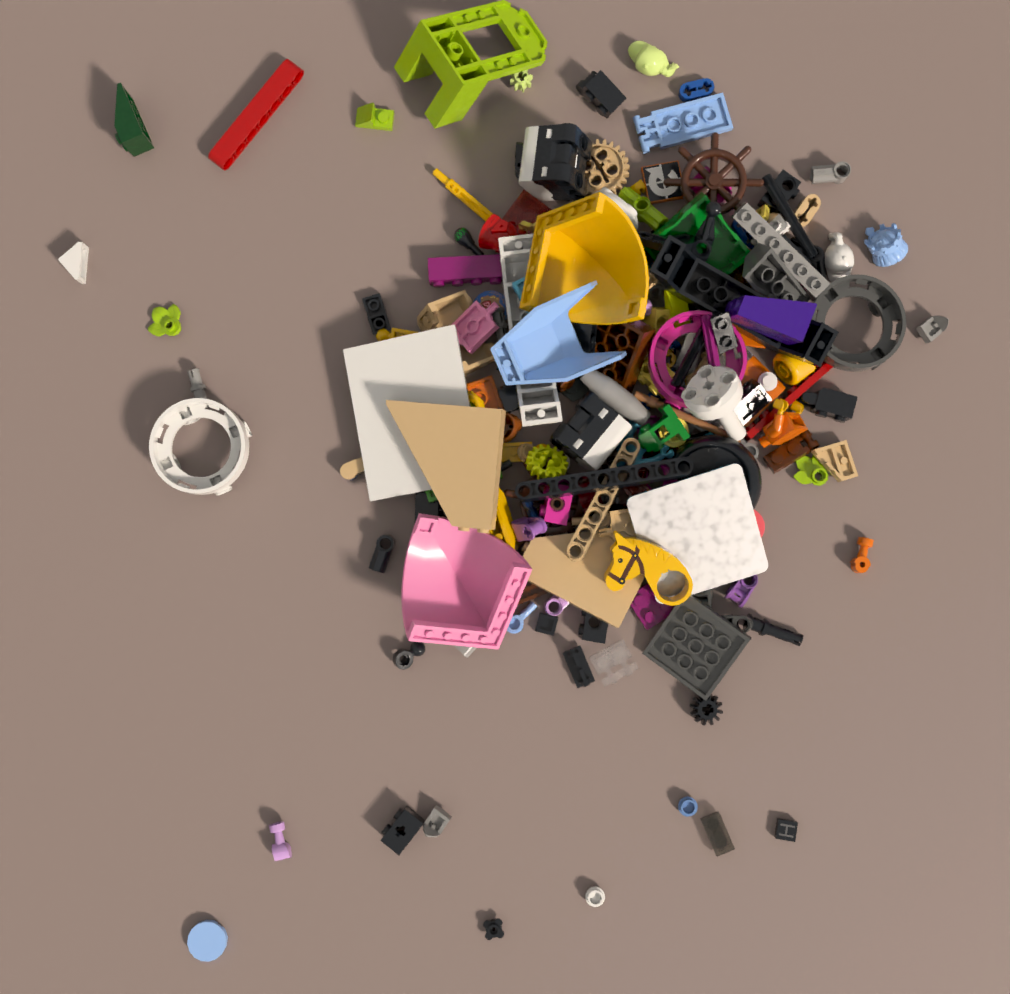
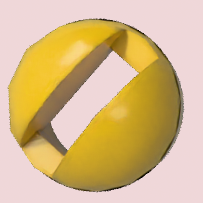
[630,179,646,195]

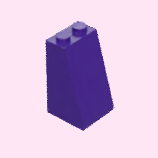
[725,295,817,345]

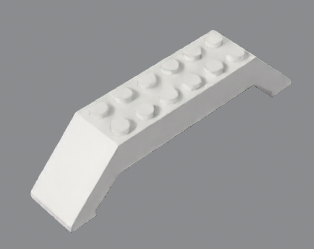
[498,233,563,427]

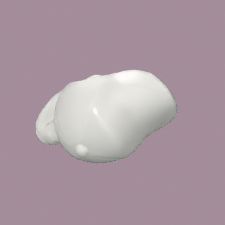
[825,232,854,282]

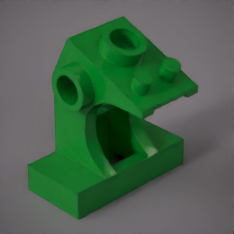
[637,404,690,453]

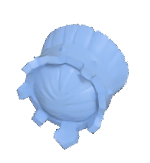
[864,223,908,267]

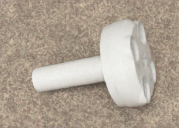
[681,365,746,441]

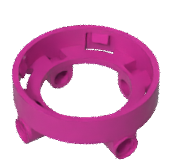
[648,310,747,410]

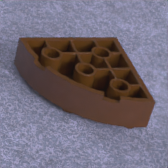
[595,320,656,394]

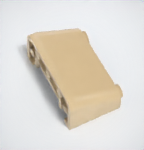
[417,290,495,376]

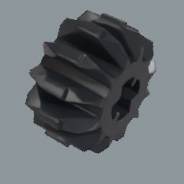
[689,695,723,726]

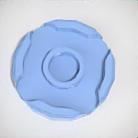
[187,920,228,962]

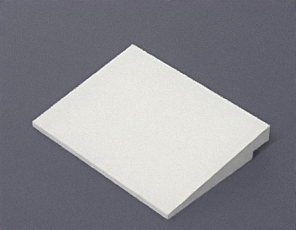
[343,324,471,501]

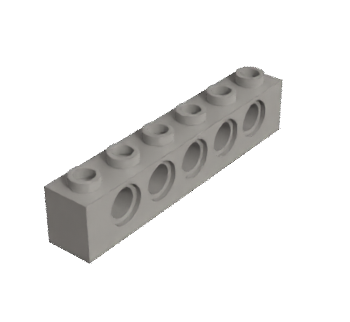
[731,202,830,298]

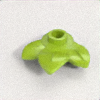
[148,304,181,337]
[794,455,828,486]

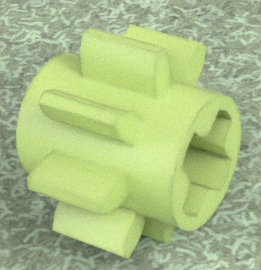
[510,70,533,93]

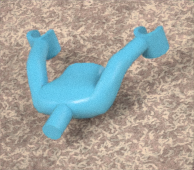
[616,420,674,467]

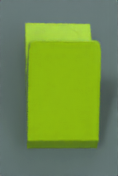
[355,103,395,131]

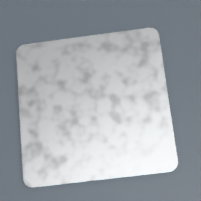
[627,463,768,604]

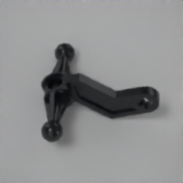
[637,201,721,262]

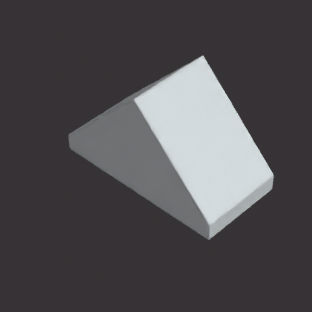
[58,242,89,284]

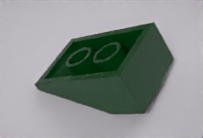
[114,83,154,157]

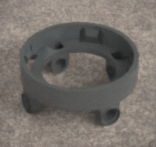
[811,274,906,372]

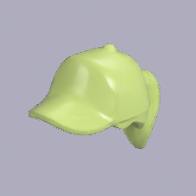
[628,41,679,77]

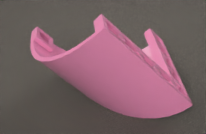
[401,513,532,650]

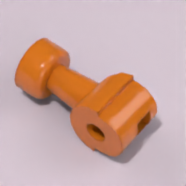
[850,537,874,573]

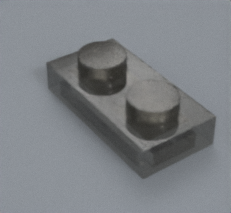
[700,811,735,857]

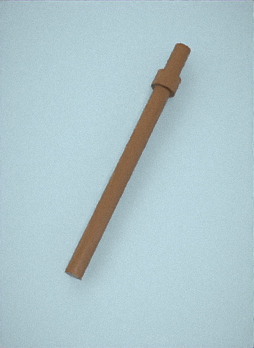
[634,391,741,443]

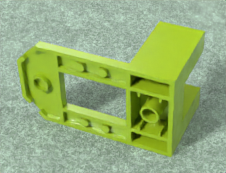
[394,0,548,129]

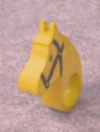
[604,530,693,606]

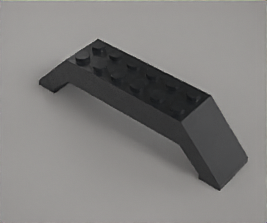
[649,235,839,367]

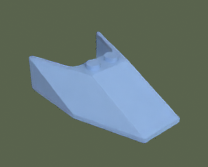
[490,280,627,385]

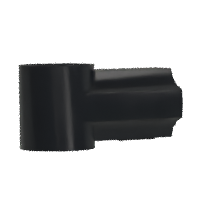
[369,535,396,573]

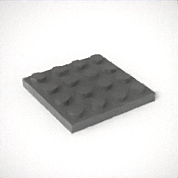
[642,594,752,700]

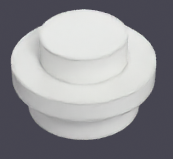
[758,372,778,391]
[585,886,605,907]

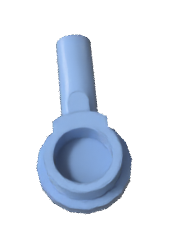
[507,602,537,634]

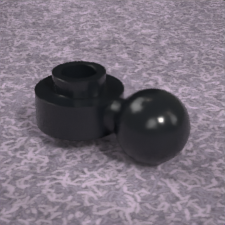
[393,642,425,670]

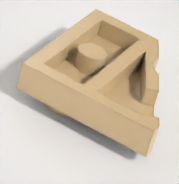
[811,440,858,482]

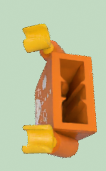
[758,398,808,448]

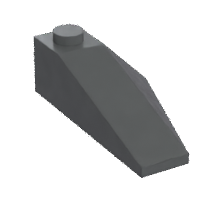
[742,242,811,302]

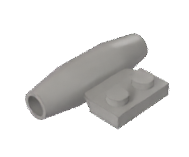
[580,370,651,426]

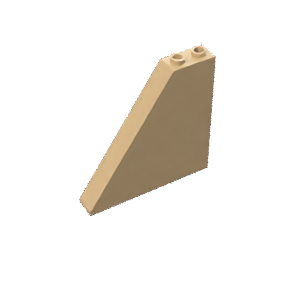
[386,400,506,533]
[521,531,645,628]

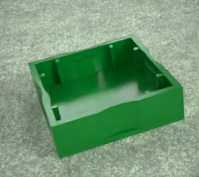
[644,192,750,275]

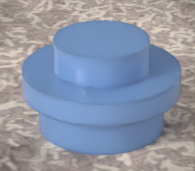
[678,796,698,817]

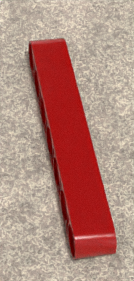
[208,59,304,171]

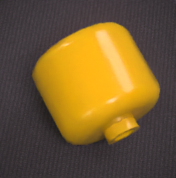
[772,353,816,385]

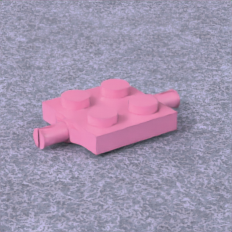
[452,301,499,354]

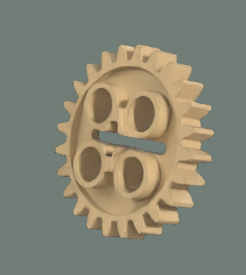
[585,139,630,197]

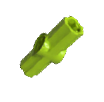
[618,187,668,231]

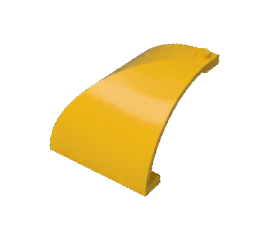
[519,192,649,325]

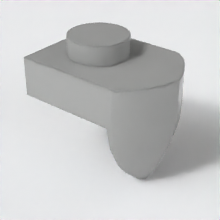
[916,315,949,344]
[423,805,452,837]

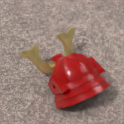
[478,214,536,253]

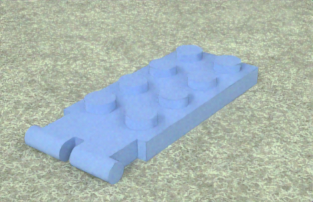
[633,93,733,154]

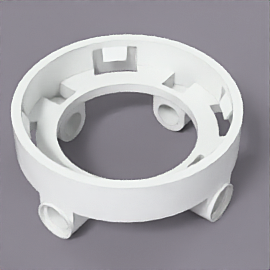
[149,398,252,496]

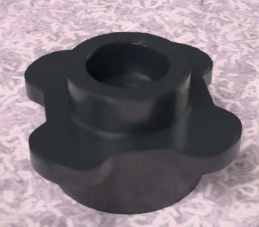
[483,918,504,940]

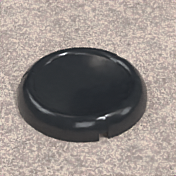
[670,435,762,510]

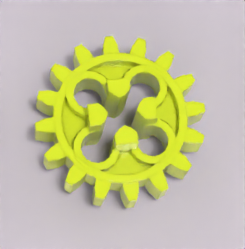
[525,444,569,479]

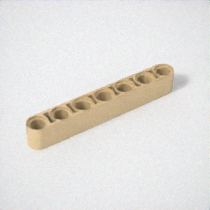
[566,438,640,562]

